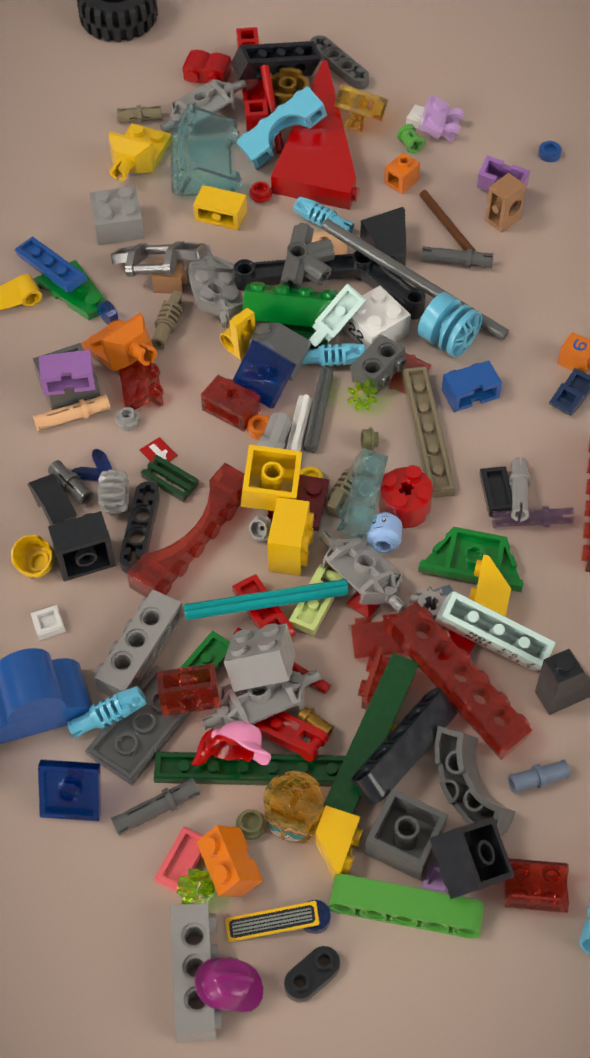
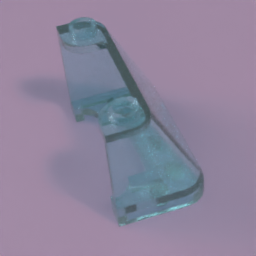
[171,104,242,196]

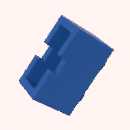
[441,360,502,412]

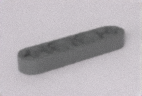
[311,35,369,90]

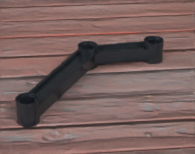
[234,250,426,320]

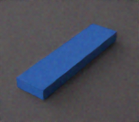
[14,237,87,294]

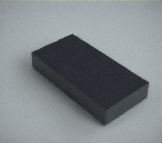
[479,466,512,517]

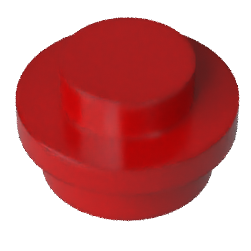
[249,181,272,203]

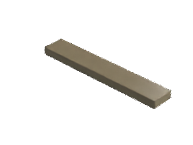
[402,366,456,498]

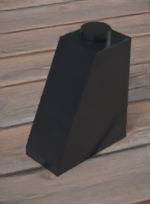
[360,207,406,266]
[535,649,590,715]

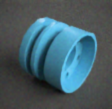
[418,292,483,358]

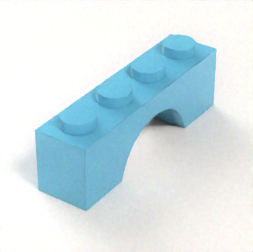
[236,86,327,170]

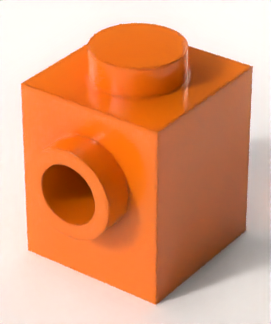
[384,152,420,194]

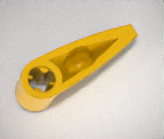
[0,274,42,310]

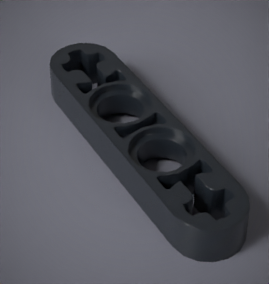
[120,481,160,575]

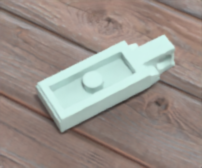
[309,283,366,347]

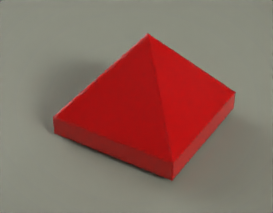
[346,591,381,619]

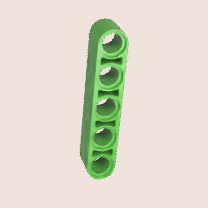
[328,874,484,938]

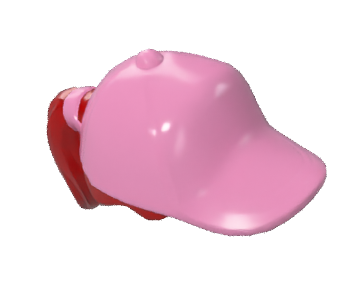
[192,721,271,766]

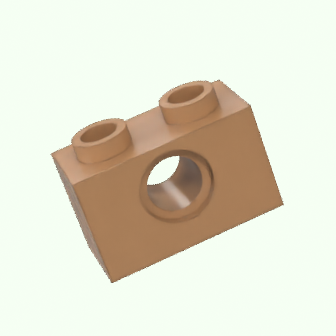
[485,173,526,233]

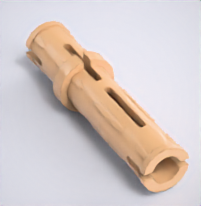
[33,394,111,431]

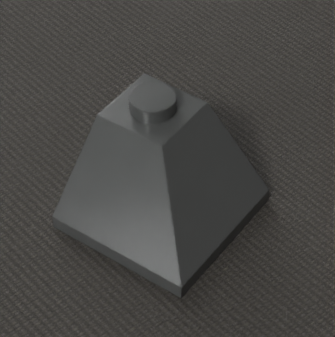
[249,323,311,380]

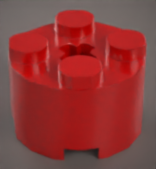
[378,465,433,529]

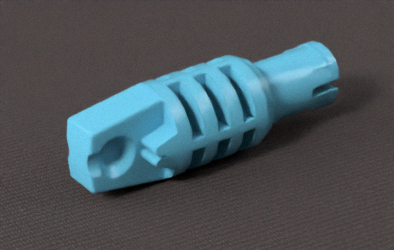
[293,197,355,233]
[301,343,365,367]
[67,686,147,738]

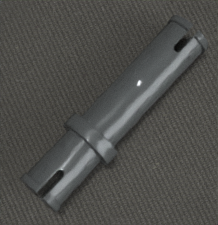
[421,246,494,268]
[111,778,200,836]

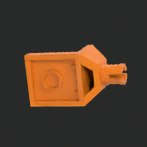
[81,312,157,371]

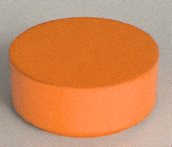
[247,415,270,440]

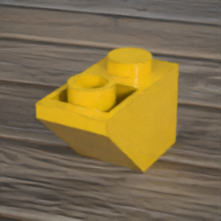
[469,555,511,616]
[315,806,364,879]

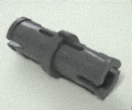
[48,460,94,505]

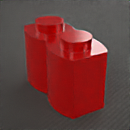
[182,49,232,84]

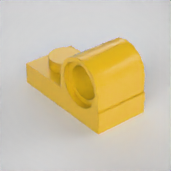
[220,308,256,360]

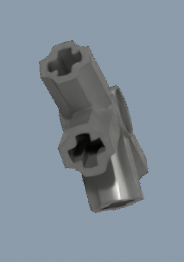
[280,222,335,289]

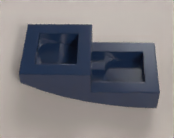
[549,368,590,416]

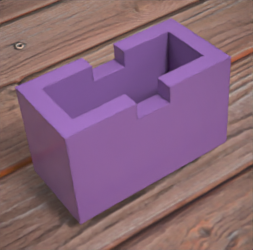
[477,155,530,192]
[39,350,95,396]

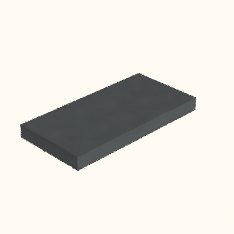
[85,665,203,785]

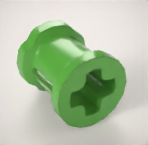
[397,124,425,154]

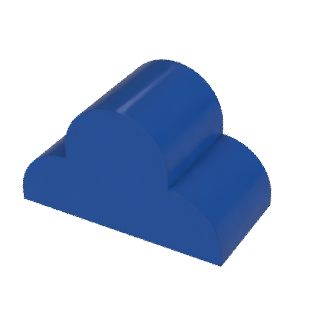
[0,648,93,744]

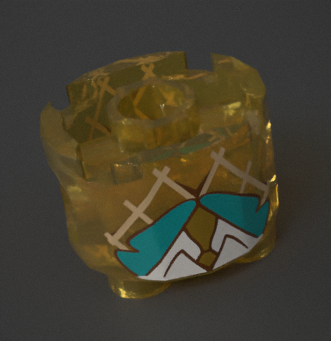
[263,771,324,842]

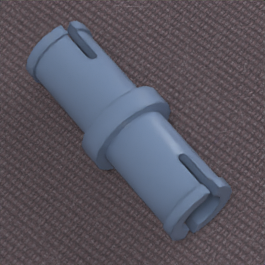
[508,760,570,793]

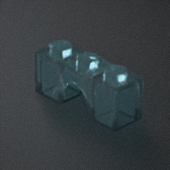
[336,448,388,538]

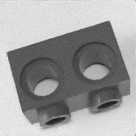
[351,334,407,395]

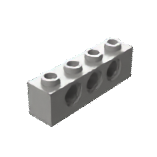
[94,589,183,697]
[170,903,222,1043]

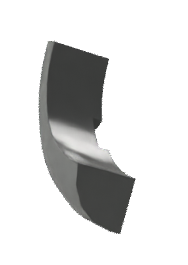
[435,726,516,836]

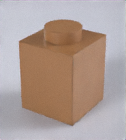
[152,259,189,294]

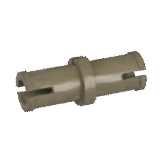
[117,105,162,123]

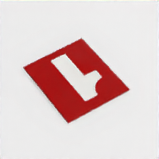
[139,437,178,462]

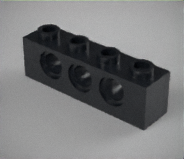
[231,41,322,80]

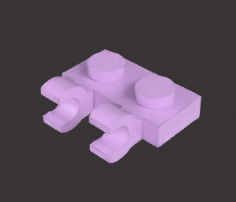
[419,95,464,142]

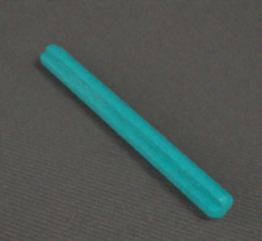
[184,579,349,620]

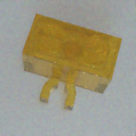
[334,84,389,132]

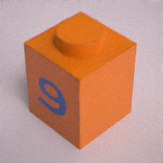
[557,332,590,373]

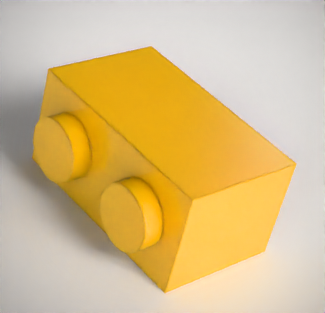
[193,185,247,230]

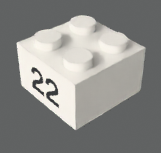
[342,286,411,351]

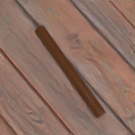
[419,190,475,251]

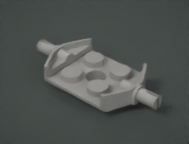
[160,79,247,132]
[187,245,243,328]
[319,531,407,614]
[201,668,321,730]

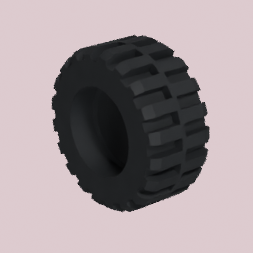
[77,0,158,42]

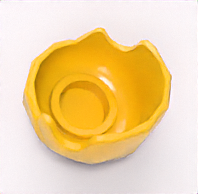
[11,534,55,578]

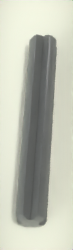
[304,368,333,453]

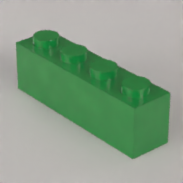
[242,282,338,327]

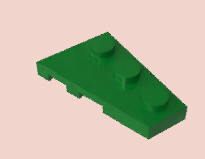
[33,260,110,320]

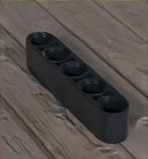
[351,687,458,805]

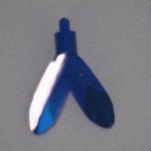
[72,449,112,481]

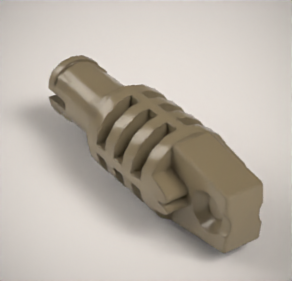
[151,290,184,350]
[327,453,371,517]

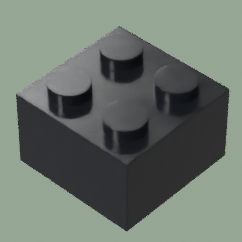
[48,511,116,582]
[429,817,515,899]

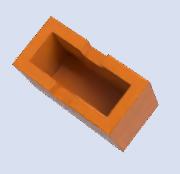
[196,825,263,897]

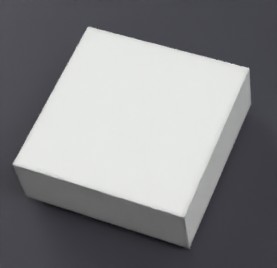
[30,605,66,640]

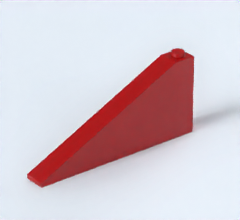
[271,60,359,210]

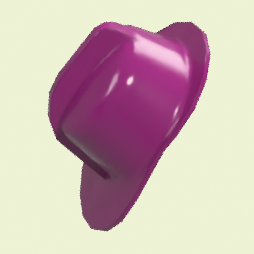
[194,957,264,1012]

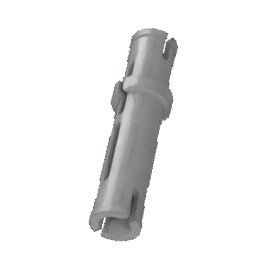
[509,457,530,522]

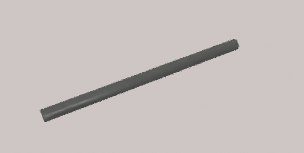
[321,218,509,340]

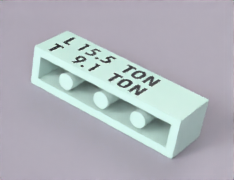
[434,591,556,672]

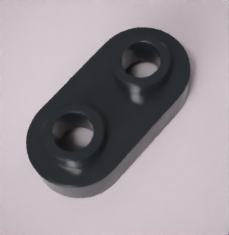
[284,946,340,1003]

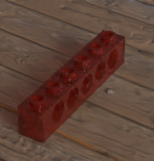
[386,601,533,760]

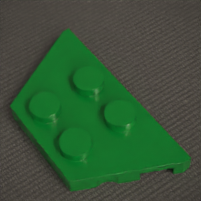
[418,526,524,592]

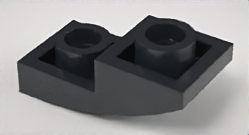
[28,474,77,526]

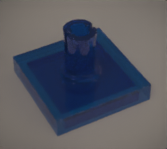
[231,340,297,409]
[38,759,101,821]

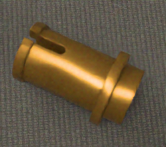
[297,707,334,736]

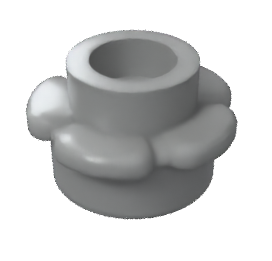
[115,407,140,431]
[249,515,272,541]

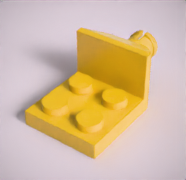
[108,123,172,181]

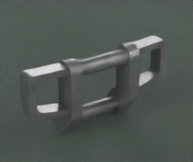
[111,241,207,277]

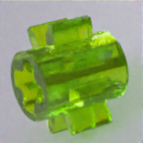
[347,379,377,411]
[176,868,215,905]

